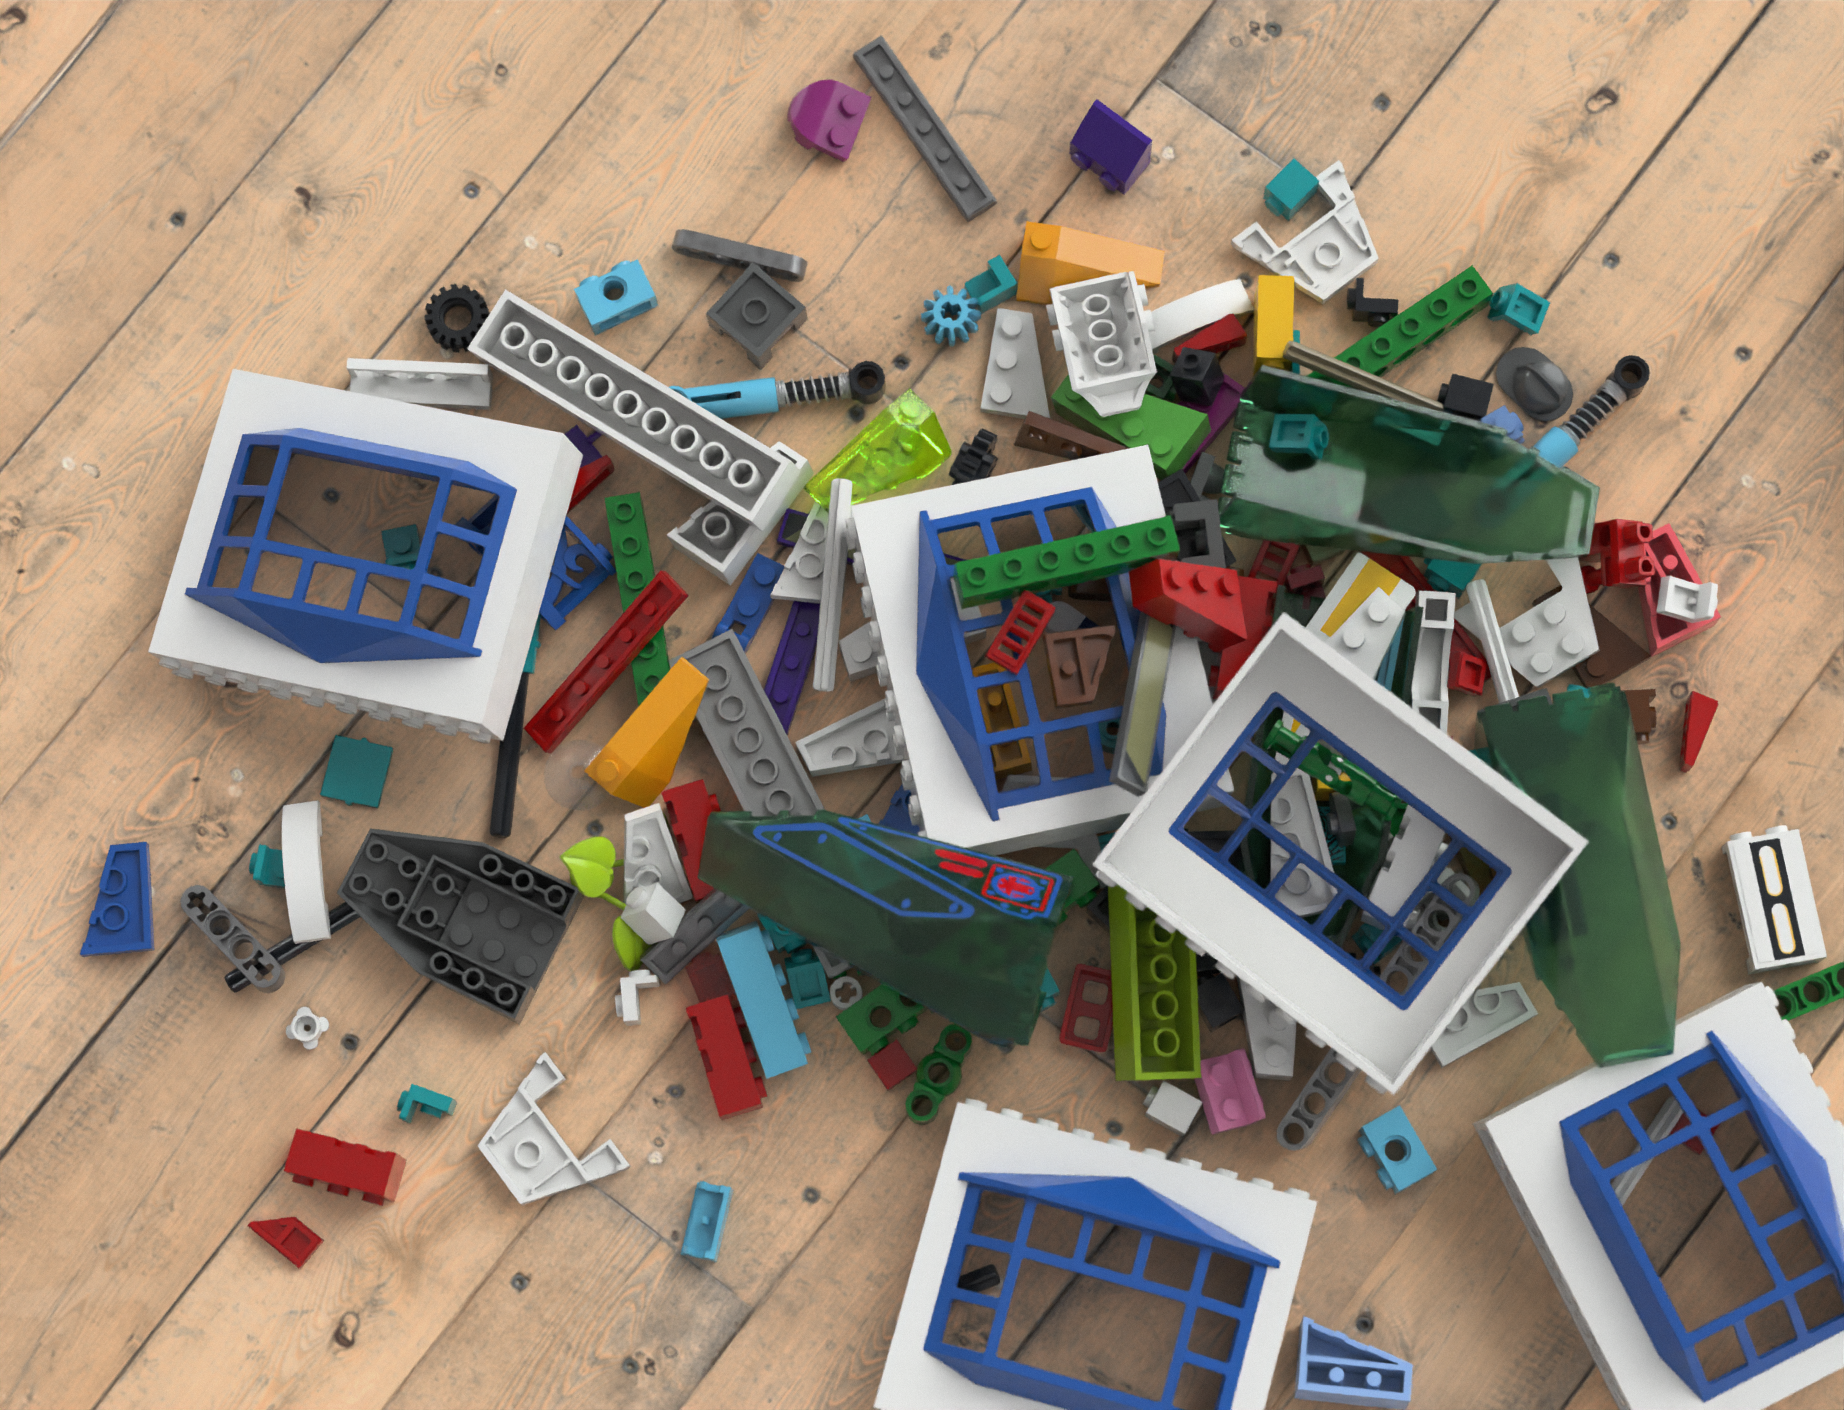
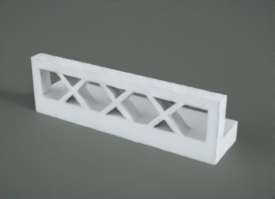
[347,358,493,410]

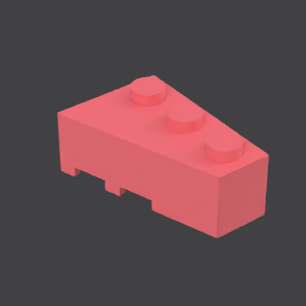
[1638,523,1721,657]

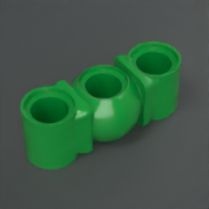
[905,1024,972,1125]

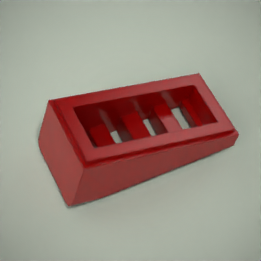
[1172,313,1247,364]
[566,455,615,515]
[1248,532,1301,612]
[985,590,1056,676]
[1679,691,1719,773]

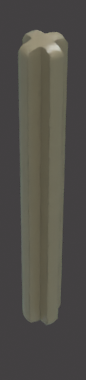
[1283,341,1444,421]

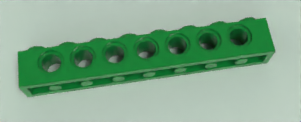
[836,848,1100,1056]

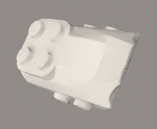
[1046,271,1157,417]

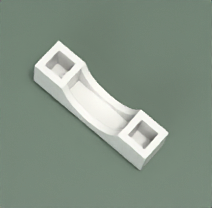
[1409,591,1456,734]

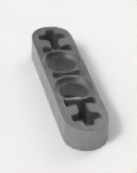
[671,229,808,282]
[180,885,285,993]

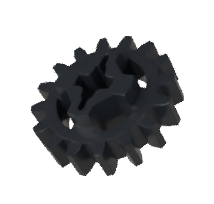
[949,428,998,485]

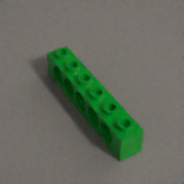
[1298,265,1493,419]
[604,492,671,706]
[953,515,1180,609]

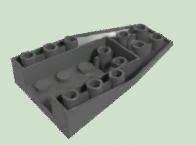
[337,828,584,1025]

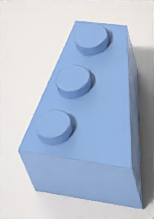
[1294,1316,1413,1410]

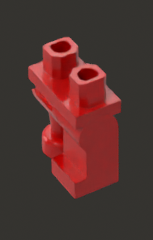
[1568,519,1655,594]

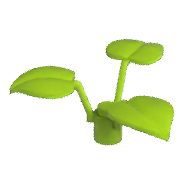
[560,813,671,972]

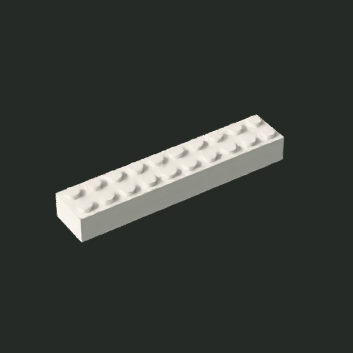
[467,289,801,532]

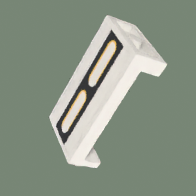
[1722,825,1827,974]

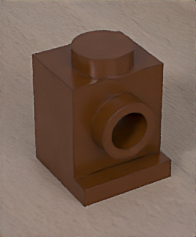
[1614,689,1656,745]

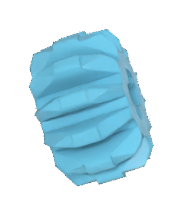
[921,285,981,347]

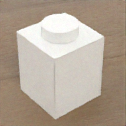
[620,883,686,945]
[1143,1081,1202,1137]

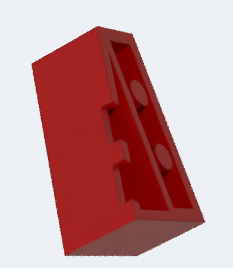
[661,779,738,904]
[685,994,768,1120]
[284,1128,407,1206]

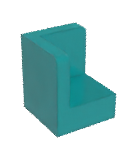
[965,254,1017,314]

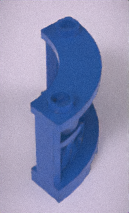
[454,495,616,630]

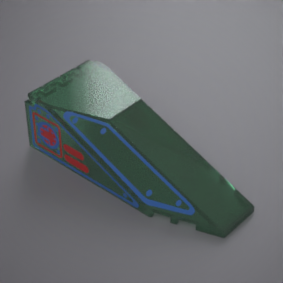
[697,809,1073,1049]

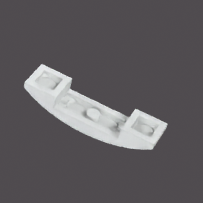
[1149,279,1254,354]
[282,800,331,944]

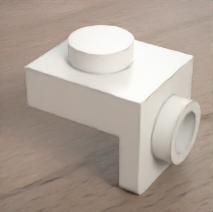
[1657,576,1718,623]
[615,970,660,1026]

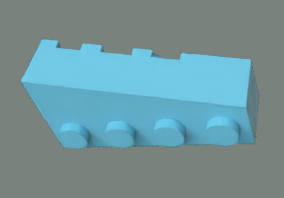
[716,921,812,1079]

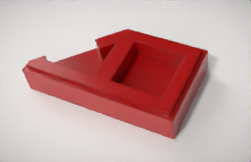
[247,1217,324,1269]

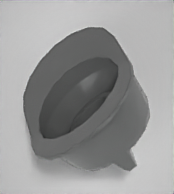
[1496,347,1573,421]

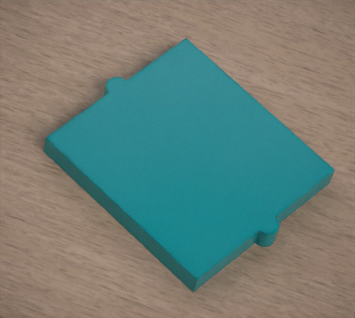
[320,735,393,809]

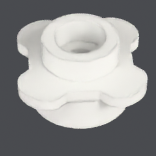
[286,1007,329,1050]

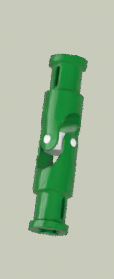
[1262,719,1402,822]

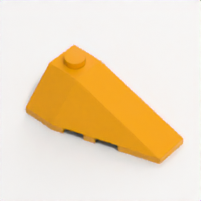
[1016,221,1165,305]
[584,657,709,808]

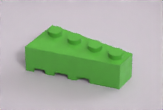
[1051,374,1211,480]

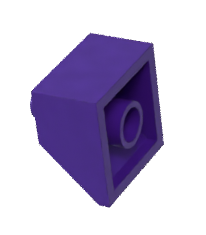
[1069,99,1152,195]

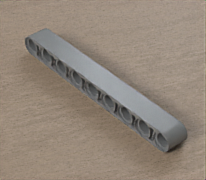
[1277,873,1480,1150]

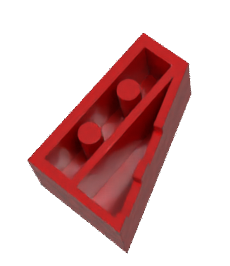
[1128,559,1247,652]
[1208,576,1278,700]

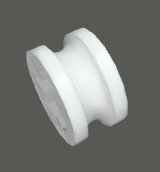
[830,976,863,1011]

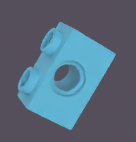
[574,259,658,336]
[1357,1105,1437,1194]

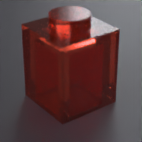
[685,952,737,1003]

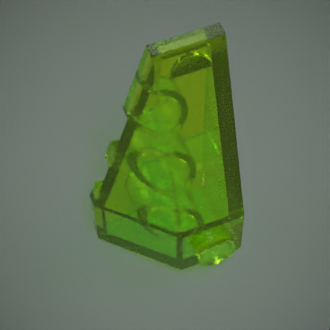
[803,388,952,513]

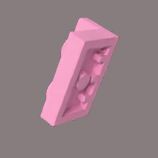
[1194,1048,1266,1135]

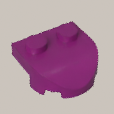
[787,80,872,162]

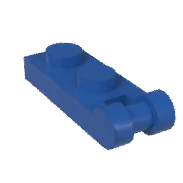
[712,553,784,654]

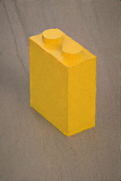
[1253,275,1294,383]

